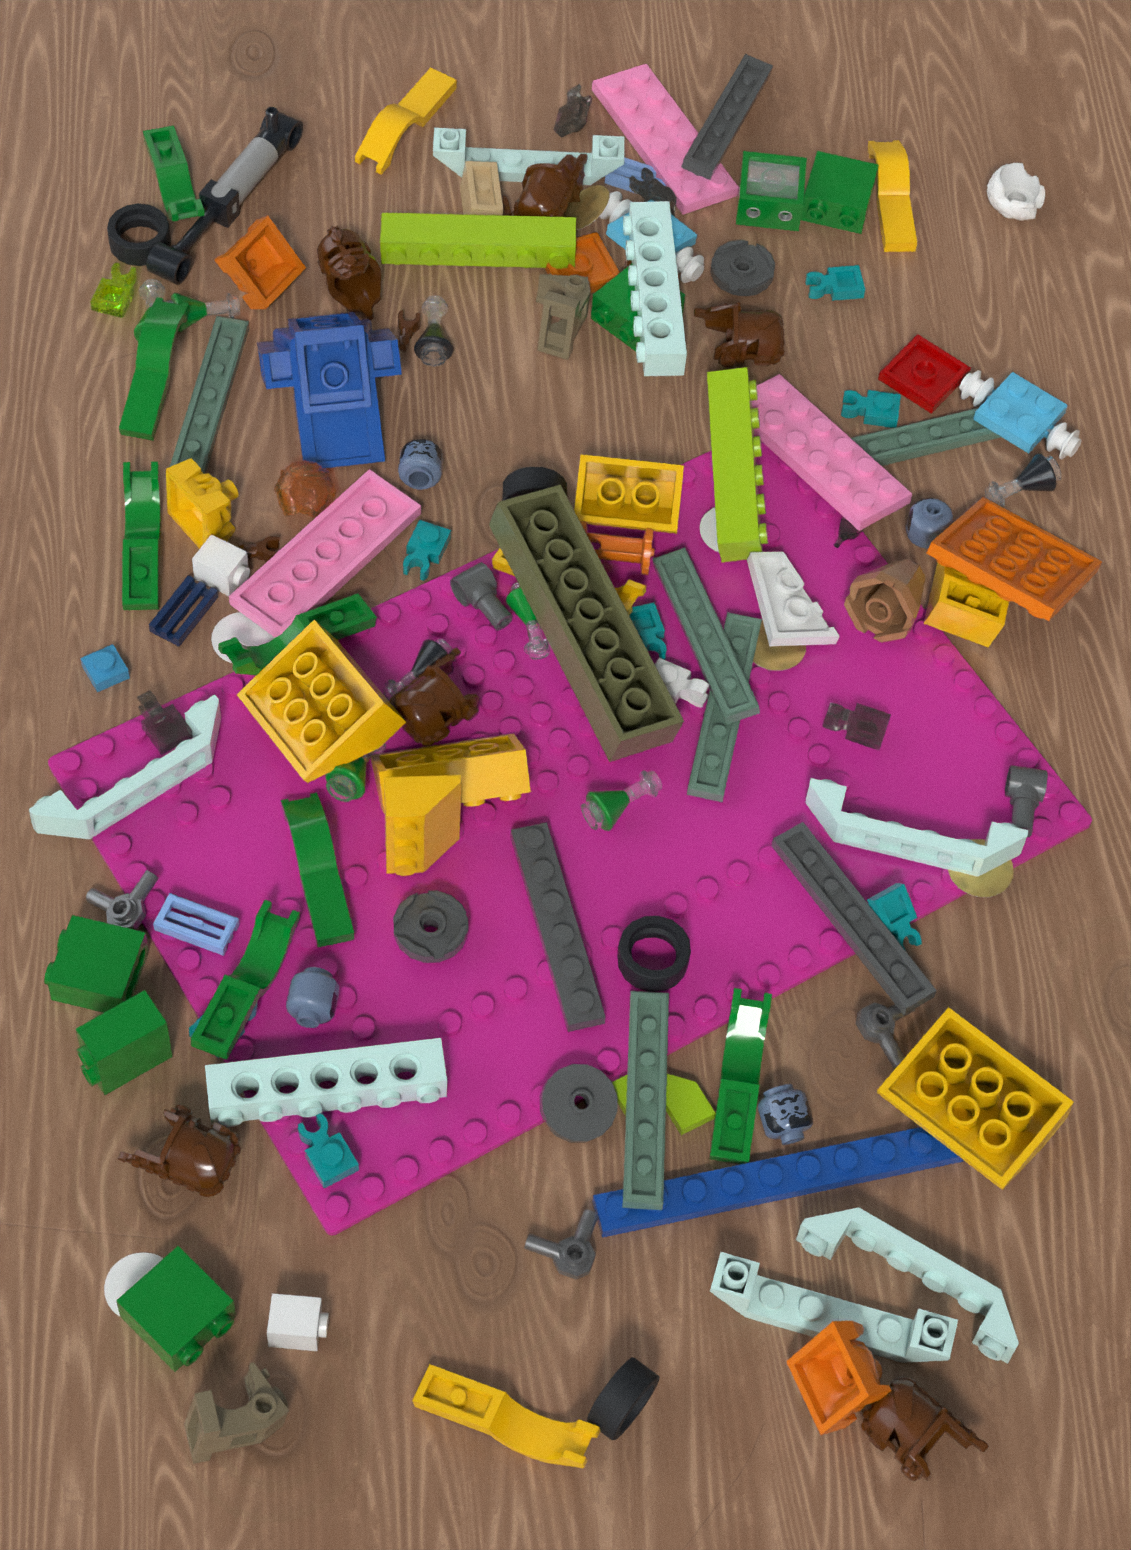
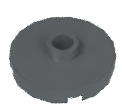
[710,240,775,296]
[393,890,468,963]
[540,1064,618,1143]

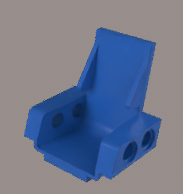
[257,312,402,471]

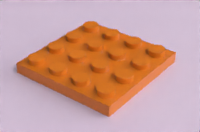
[926,497,1102,621]

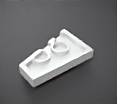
[747,552,840,646]

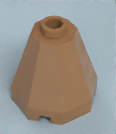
[844,559,926,643]

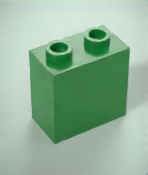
[801,151,879,234]
[591,263,685,352]
[44,915,149,1013]
[76,990,173,1096]
[116,1246,236,1372]

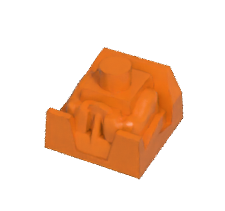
[215,216,306,309]
[786,1320,892,1435]

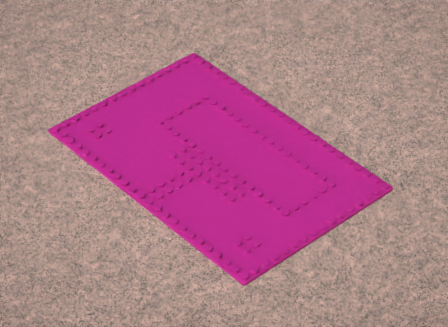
[48,435,1092,1236]

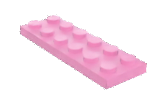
[592,64,739,215]
[752,374,912,531]
[229,469,421,638]

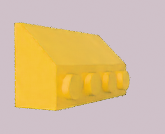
[370,733,531,815]

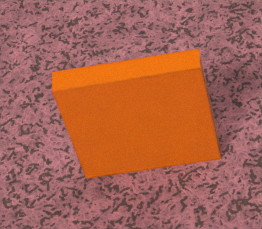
[545,232,620,293]

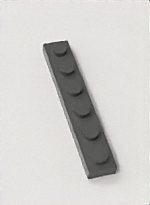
[681,54,773,180]
[510,822,606,1032]
[771,822,937,1015]

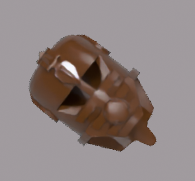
[513,154,588,217]
[317,226,381,320]
[694,302,785,367]
[389,647,480,746]
[118,1104,241,1197]
[861,1377,989,1481]

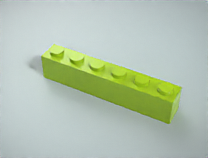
[380,213,576,269]
[707,367,768,562]

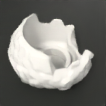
[987,163,1045,221]

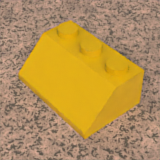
[574,454,684,534]
[384,775,461,876]

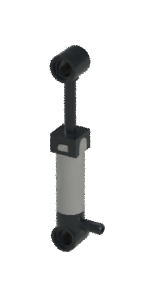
[146,107,303,285]

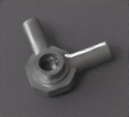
[86,870,159,930]
[855,1002,915,1068]
[524,1210,598,1280]

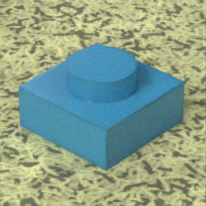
[80,644,130,692]

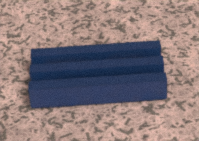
[149,575,218,647]

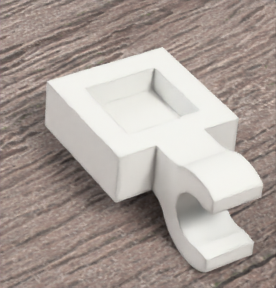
[655,658,709,708]

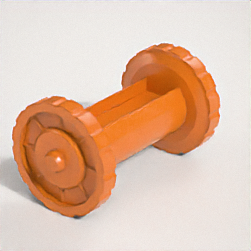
[580,521,655,575]

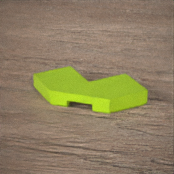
[612,1074,716,1135]

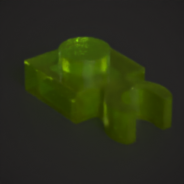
[90,262,137,318]

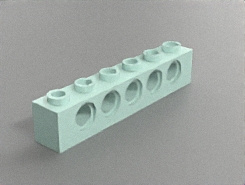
[623,201,687,376]
[205,1038,447,1127]

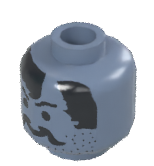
[398,439,444,490]
[905,498,953,549]
[286,967,340,1028]
[758,1084,813,1145]

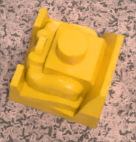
[166,458,239,549]

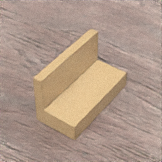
[460,161,503,215]

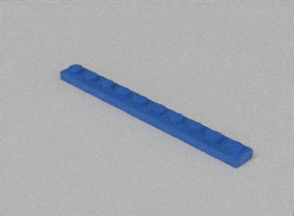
[592,1127,964,1238]

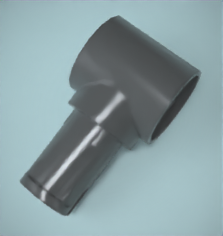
[450,562,513,631]
[1005,765,1048,837]

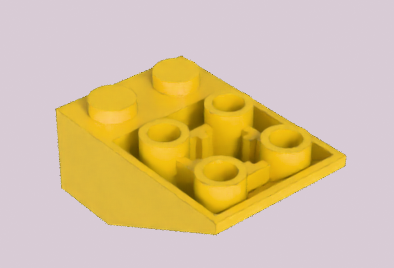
[923,562,1009,647]

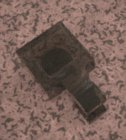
[553,84,592,138]
[629,167,677,217]
[137,690,193,755]
[822,703,891,751]

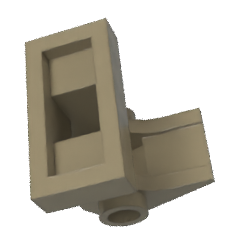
[536,274,591,360]
[184,1362,289,1464]

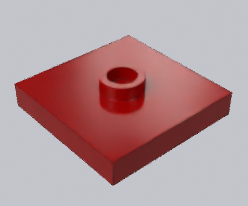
[878,334,971,414]

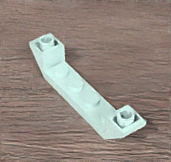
[433,128,624,185]
[29,695,221,839]
[805,778,1028,877]
[796,1207,1019,1364]
[710,1252,958,1363]

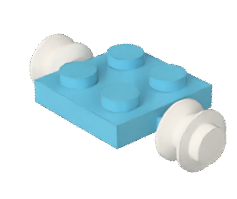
[599,191,704,283]
[959,370,1082,460]

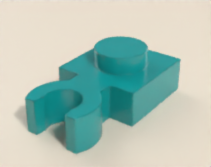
[805,265,865,301]
[841,390,901,428]
[403,520,451,581]
[629,603,667,660]
[867,883,922,951]
[298,1113,359,1188]

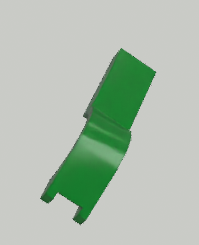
[143,125,205,222]
[119,297,190,441]
[122,461,161,610]
[218,593,377,675]
[281,793,355,948]
[191,900,300,1060]
[709,988,772,1165]

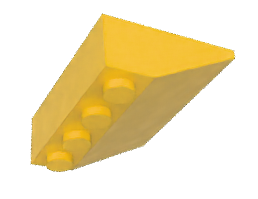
[237,620,406,783]
[877,1007,1074,1190]

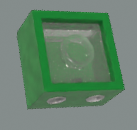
[735,151,807,231]

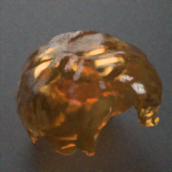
[274,460,337,519]

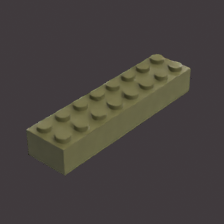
[489,485,684,762]

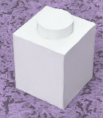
[192,534,250,596]
[267,1293,329,1351]

